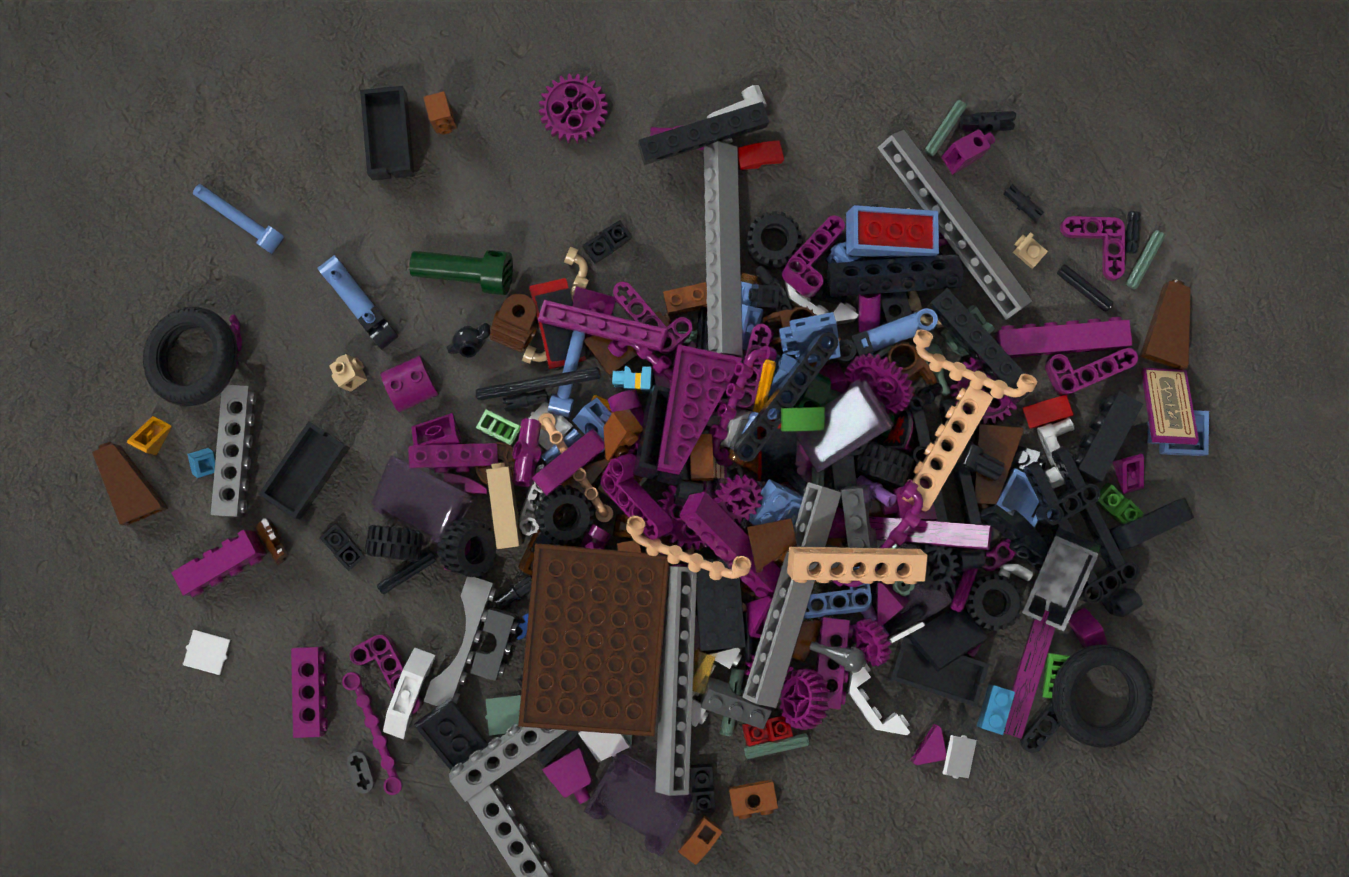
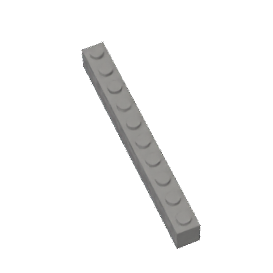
[878,130,1032,320]
[704,141,743,357]
[743,482,841,708]
[655,566,697,796]

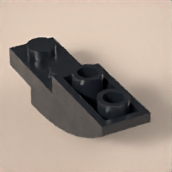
[980,505,1049,571]

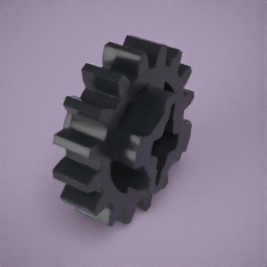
[918,544,962,591]

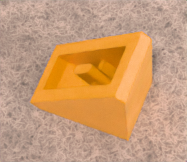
[127,416,172,456]

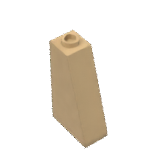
[486,463,523,549]

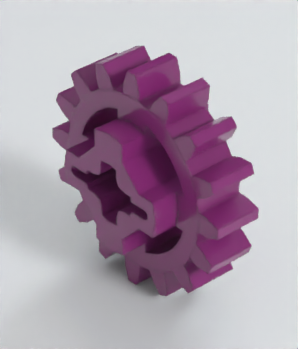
[713,474,763,523]
[852,618,892,666]

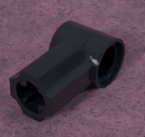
[957,443,1005,481]

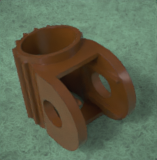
[490,294,538,353]
[762,305,817,350]
[887,342,937,396]

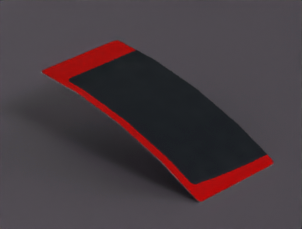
[529,278,586,369]
[757,419,797,489]

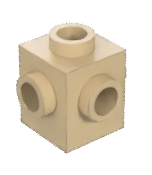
[329,354,367,392]

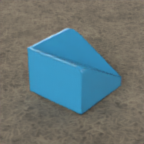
[187,448,215,478]

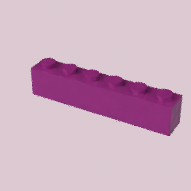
[995,317,1132,358]
[679,492,781,598]

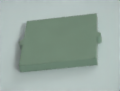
[485,695,521,735]

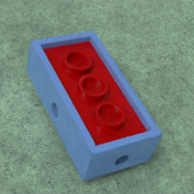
[846,205,939,258]

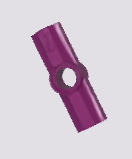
[512,418,541,487]

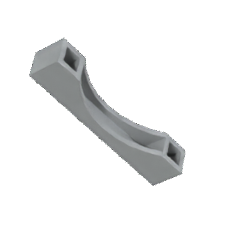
[423,576,497,706]

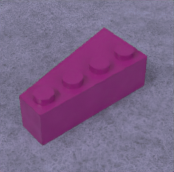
[171,530,267,597]

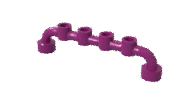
[608,340,707,425]
[709,346,777,467]
[832,479,923,587]
[342,672,403,795]

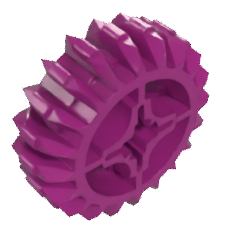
[779,669,831,730]

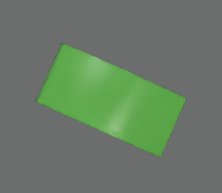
[781,407,825,431]
[1097,483,1144,524]

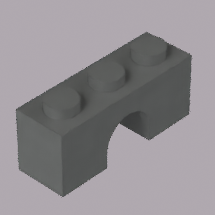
[841,484,878,548]
[470,607,519,681]
[700,677,772,729]

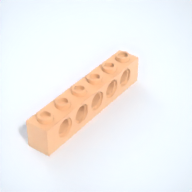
[902,385,994,512]
[787,547,927,584]

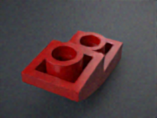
[737,141,784,170]
[1023,395,1074,429]
[742,715,793,746]

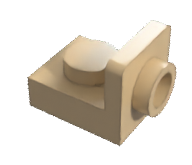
[1013,232,1048,269]

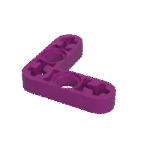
[1060,216,1125,281]

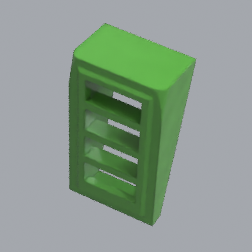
[476,409,521,448]
[1042,653,1070,698]

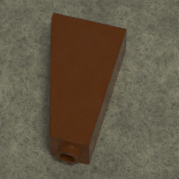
[1139,280,1190,370]
[584,311,672,378]
[972,424,1023,509]
[92,442,168,526]

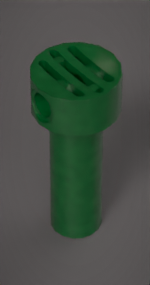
[409,250,513,295]
[793,373,894,439]

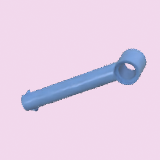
[193,184,284,254]
[548,331,585,418]

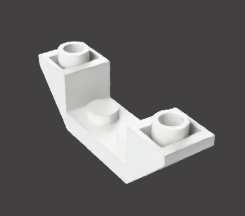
[785,269,859,325]
[383,648,436,739]
[691,648,742,727]
[847,664,910,735]

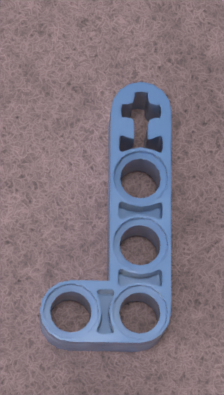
[803,567,872,619]

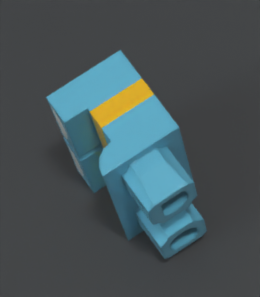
[612,366,654,394]

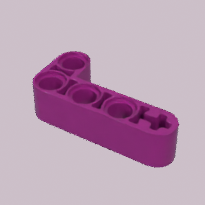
[782,215,845,298]
[613,282,692,354]
[719,324,771,410]
[1045,348,1138,396]
[532,429,605,496]
[601,453,673,540]
[350,634,423,714]

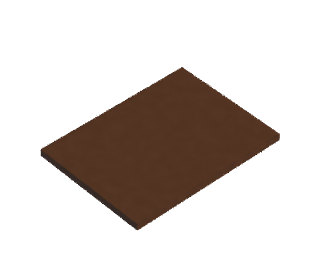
[518,543,669,737]

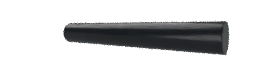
[743,610,754,677]

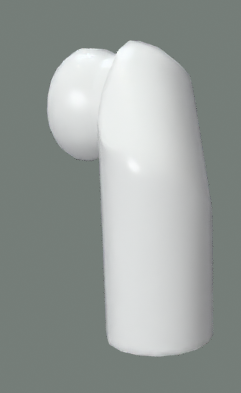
[998,564,1033,581]

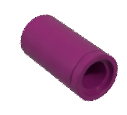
[858,293,881,333]

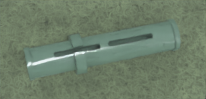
[719,668,745,736]

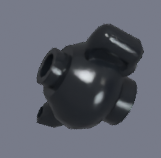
[446,323,490,358]

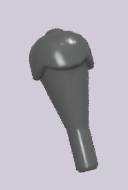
[810,641,866,673]

